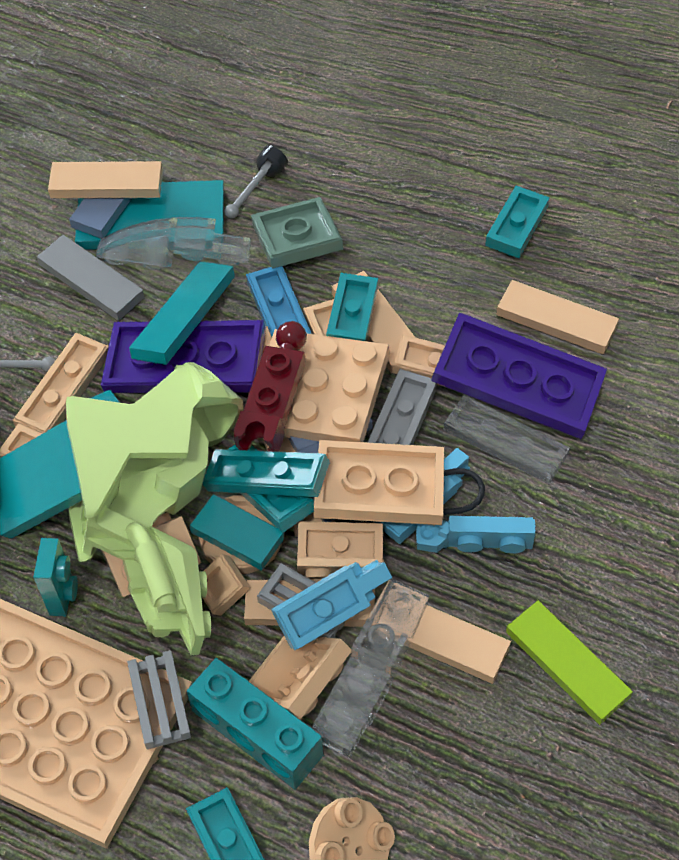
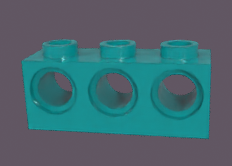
[187,658,324,790]

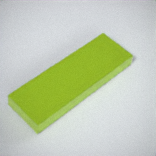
[506,600,633,725]

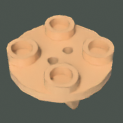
[309,797,395,860]

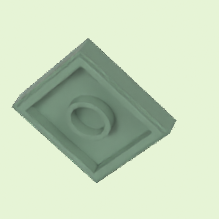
[251,197,343,269]

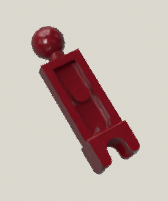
[234,321,307,452]

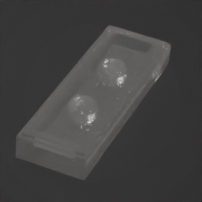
[443,395,570,485]

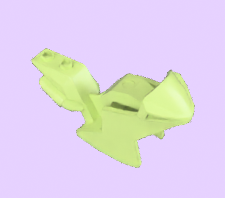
[66,362,243,655]

